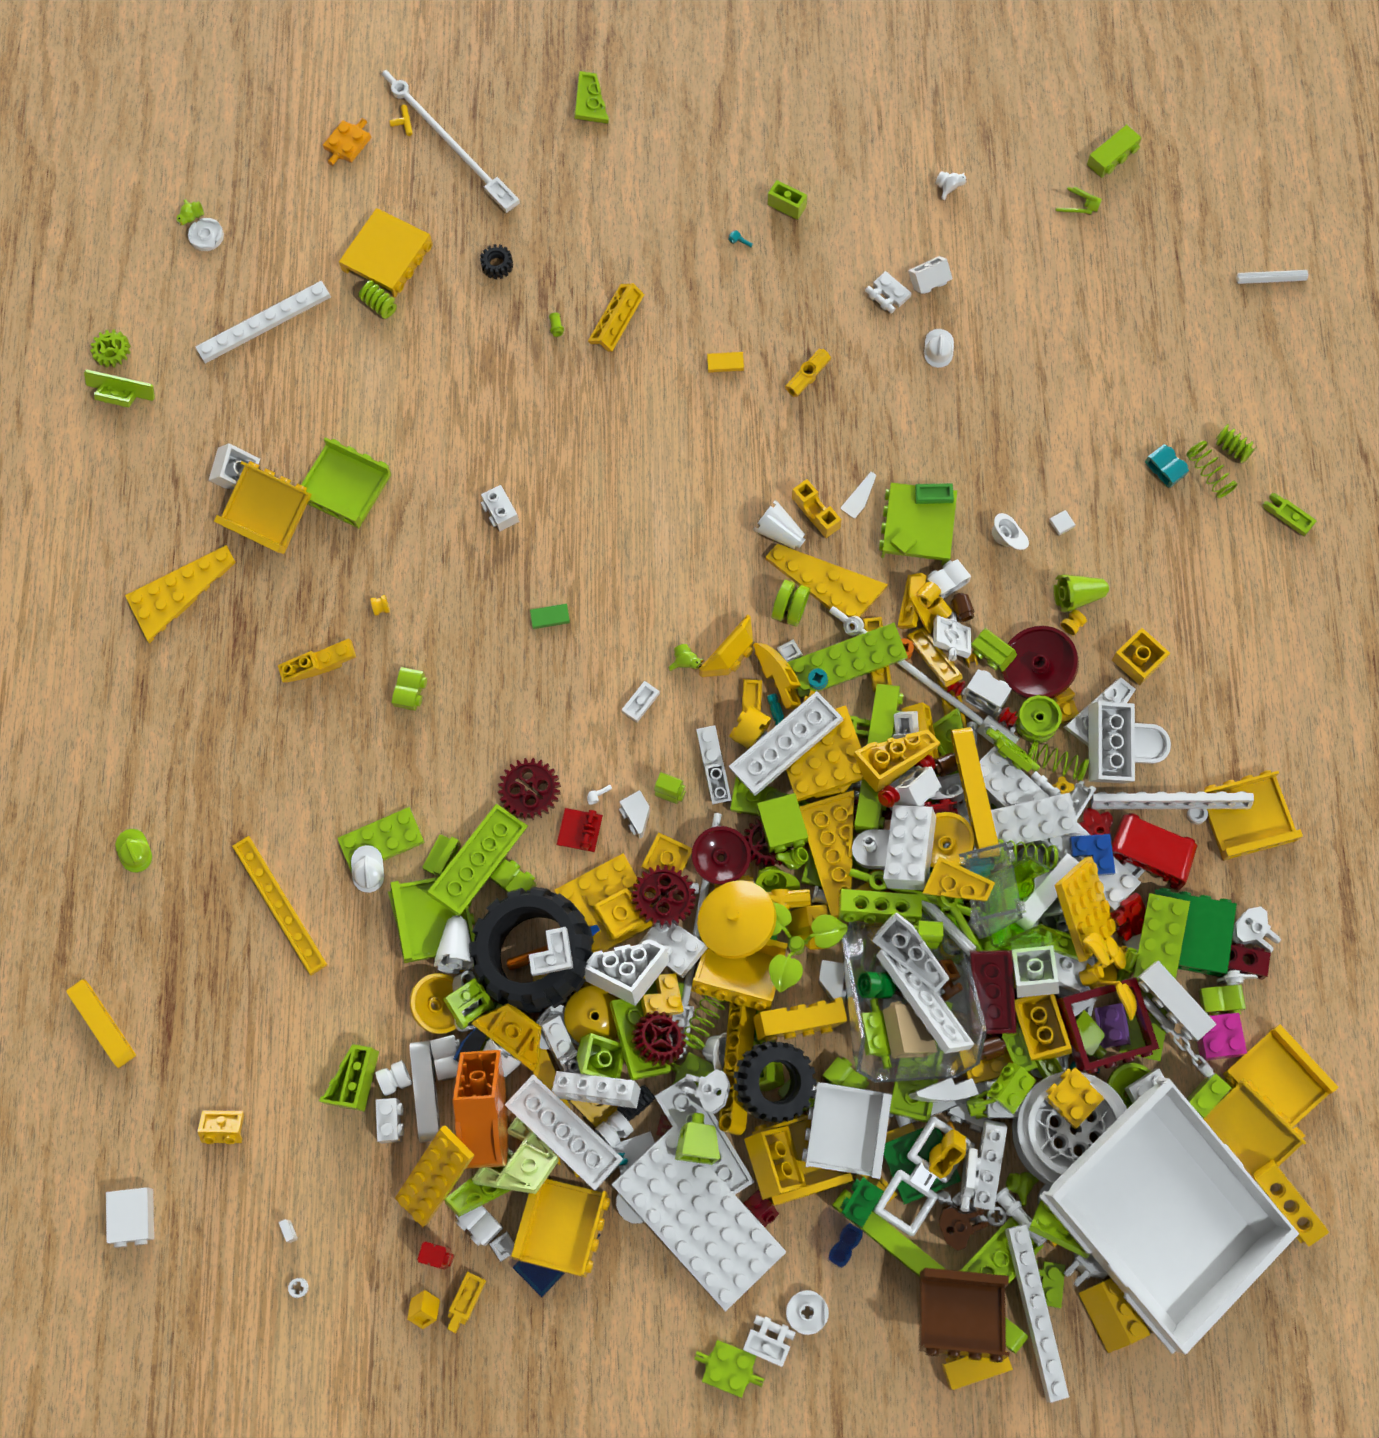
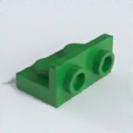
[840,1177,884,1228]

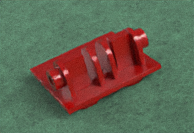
[557,808,603,852]

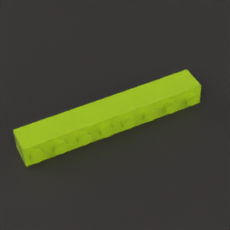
[855,684,904,833]

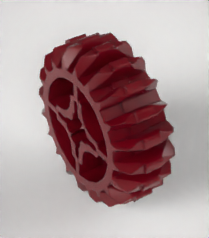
[744,818,794,868]
[631,1011,686,1067]

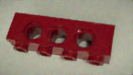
[1228,943,1271,980]

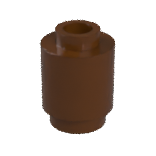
[951,593,975,622]
[933,752,958,777]
[974,1035,1007,1061]

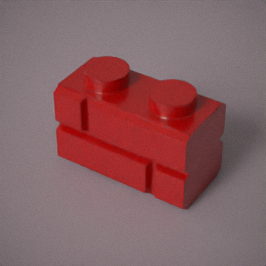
[417,1241,454,1270]

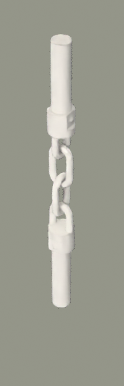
[1143,996,1230,1095]

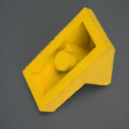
[1051,687,1079,724]

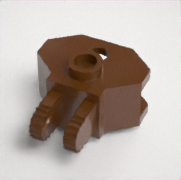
[939,1204,989,1251]

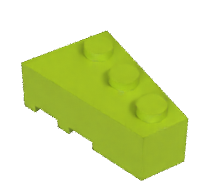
[319,1044,379,1112]

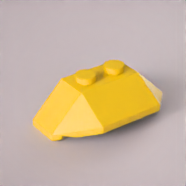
[699,614,753,677]

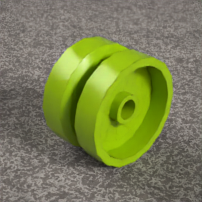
[771,579,810,627]
[1015,695,1062,744]

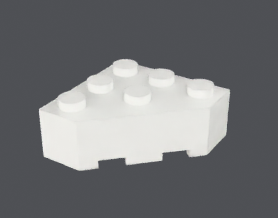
[584,940,669,1006]

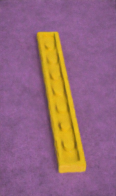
[232,836,328,976]

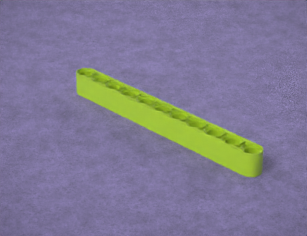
[832,1189,1029,1354]

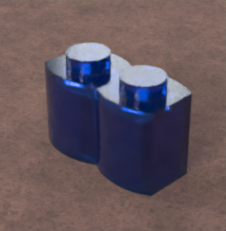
[827,1223,863,1269]

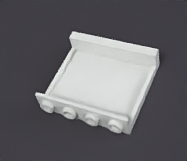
[802,1082,892,1179]

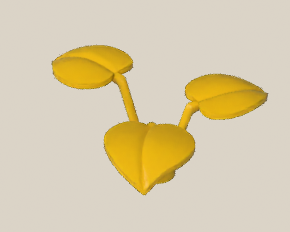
[1079,932,1137,1021]

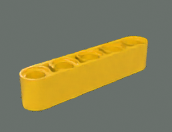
[66,978,136,1068]

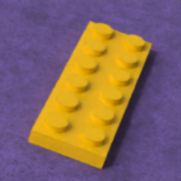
[395,1125,475,1227]

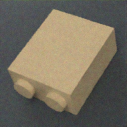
[883,1001,937,1058]

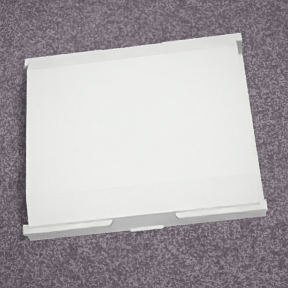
[1039,1075,1299,1355]

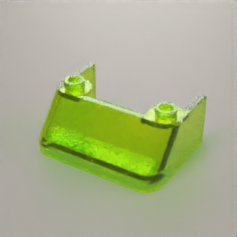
[985,856,1061,950]

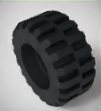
[733,1041,817,1123]

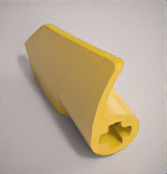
[909,576,952,634]

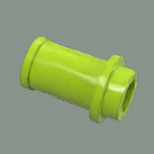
[549,313,564,337]

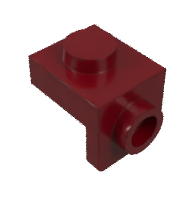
[743,1189,779,1227]

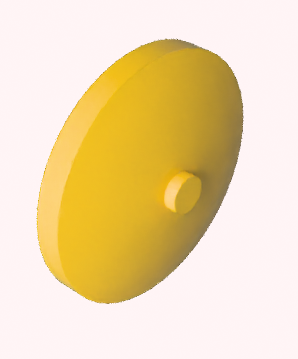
[697,881,777,959]

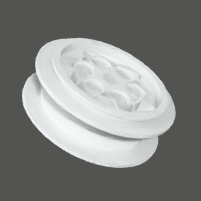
[1012,1072,1127,1187]

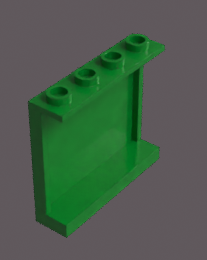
[1154,888,1237,977]

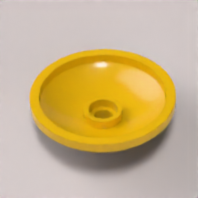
[930,812,975,868]
[410,973,456,1034]
[564,986,619,1043]

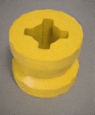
[370,595,390,616]

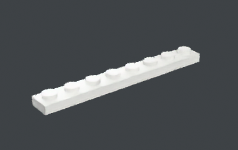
[195,281,331,363]
[1091,791,1254,809]
[1005,1224,1069,1403]

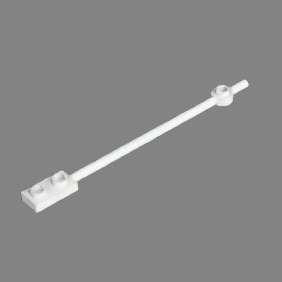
[382,70,520,213]
[829,606,1020,744]
[669,813,722,1047]

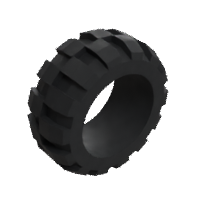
[469,887,594,1013]

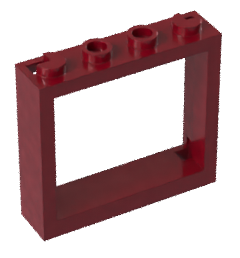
[1056,977,1159,1074]

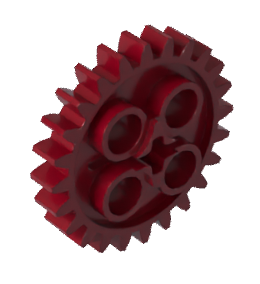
[498,758,561,820]
[631,865,696,929]

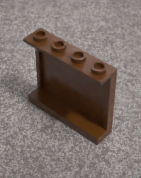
[919,1268,1010,1362]

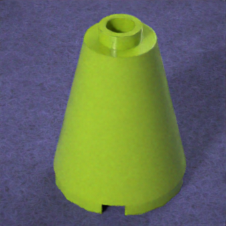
[1053,574,1109,612]

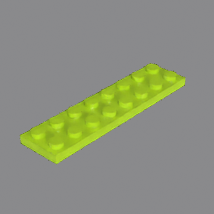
[1119,893,1190,1061]

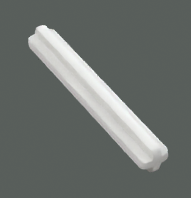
[1236,270,1308,284]
[922,900,976,956]

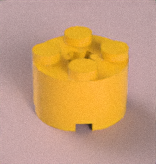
[729,706,772,749]

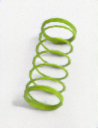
[1186,441,1238,498]
[1028,739,1089,782]
[993,839,1058,871]
[683,995,729,1050]

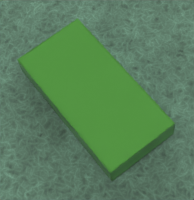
[915,483,954,504]
[530,604,570,629]

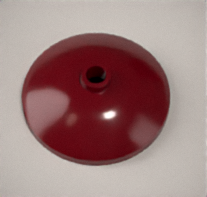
[692,826,751,885]

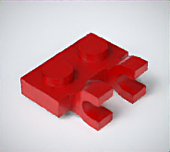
[1110,892,1146,941]

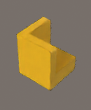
[407,1290,440,1329]

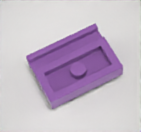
[1094,1003,1131,1049]

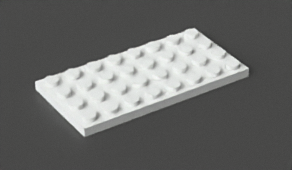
[612,1127,786,1311]

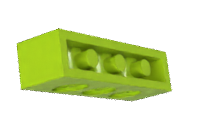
[839,889,922,925]

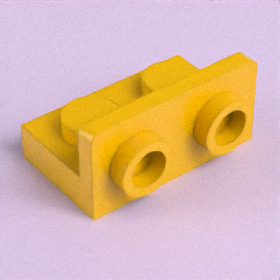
[198,1111,244,1145]

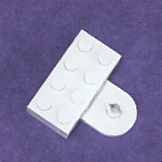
[1088,701,1171,784]
[852,805,936,890]

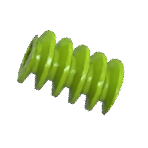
[358,280,397,319]
[1215,424,1257,463]

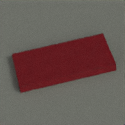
[970,950,1017,1034]

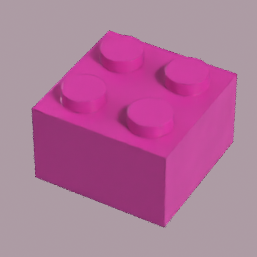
[1197,1013,1247,1061]

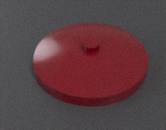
[1002,626,1079,699]

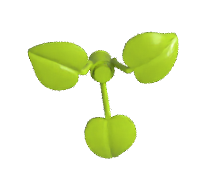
[769,902,848,993]

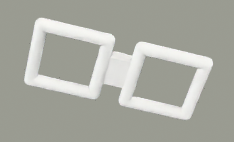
[874,1116,971,1236]

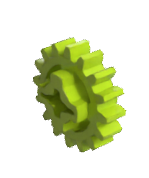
[90,329,131,368]

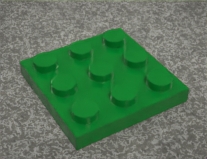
[883,1127,962,1205]

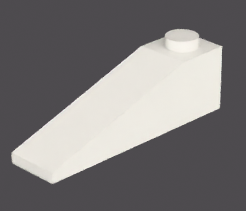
[872,912,949,993]

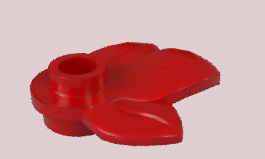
[1078,808,1113,835]

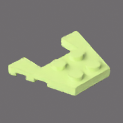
[472,1117,559,1194]

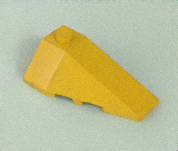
[854,729,940,793]

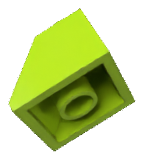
[577,1033,624,1079]

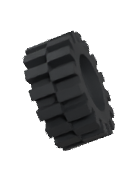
[480,244,513,279]
[617,1085,655,1121]

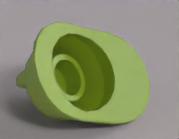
[115,829,152,873]
[755,866,800,892]

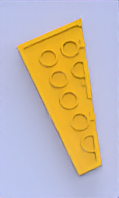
[765,544,888,627]
[125,545,236,644]
[800,790,854,917]

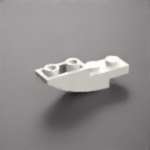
[696,725,732,805]
[539,1013,585,1075]

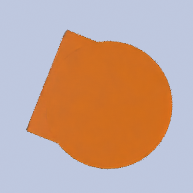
[453,1050,508,1169]

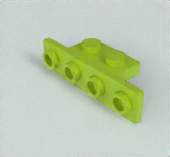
[84,369,155,408]

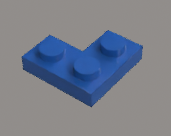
[1069,834,1116,876]

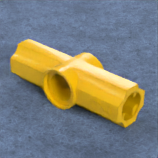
[785,348,831,397]
[767,889,811,910]

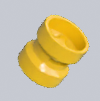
[1060,609,1087,636]

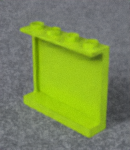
[295,437,391,529]
[879,483,957,565]
[390,877,475,963]

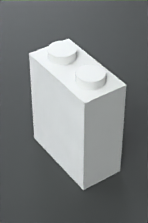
[106,1187,154,1248]

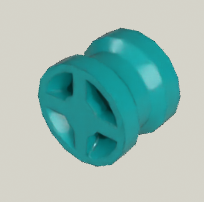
[808,668,828,690]

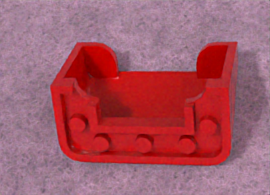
[1112,813,1198,891]

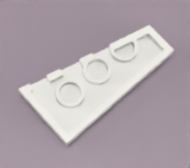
[1063,678,1136,747]

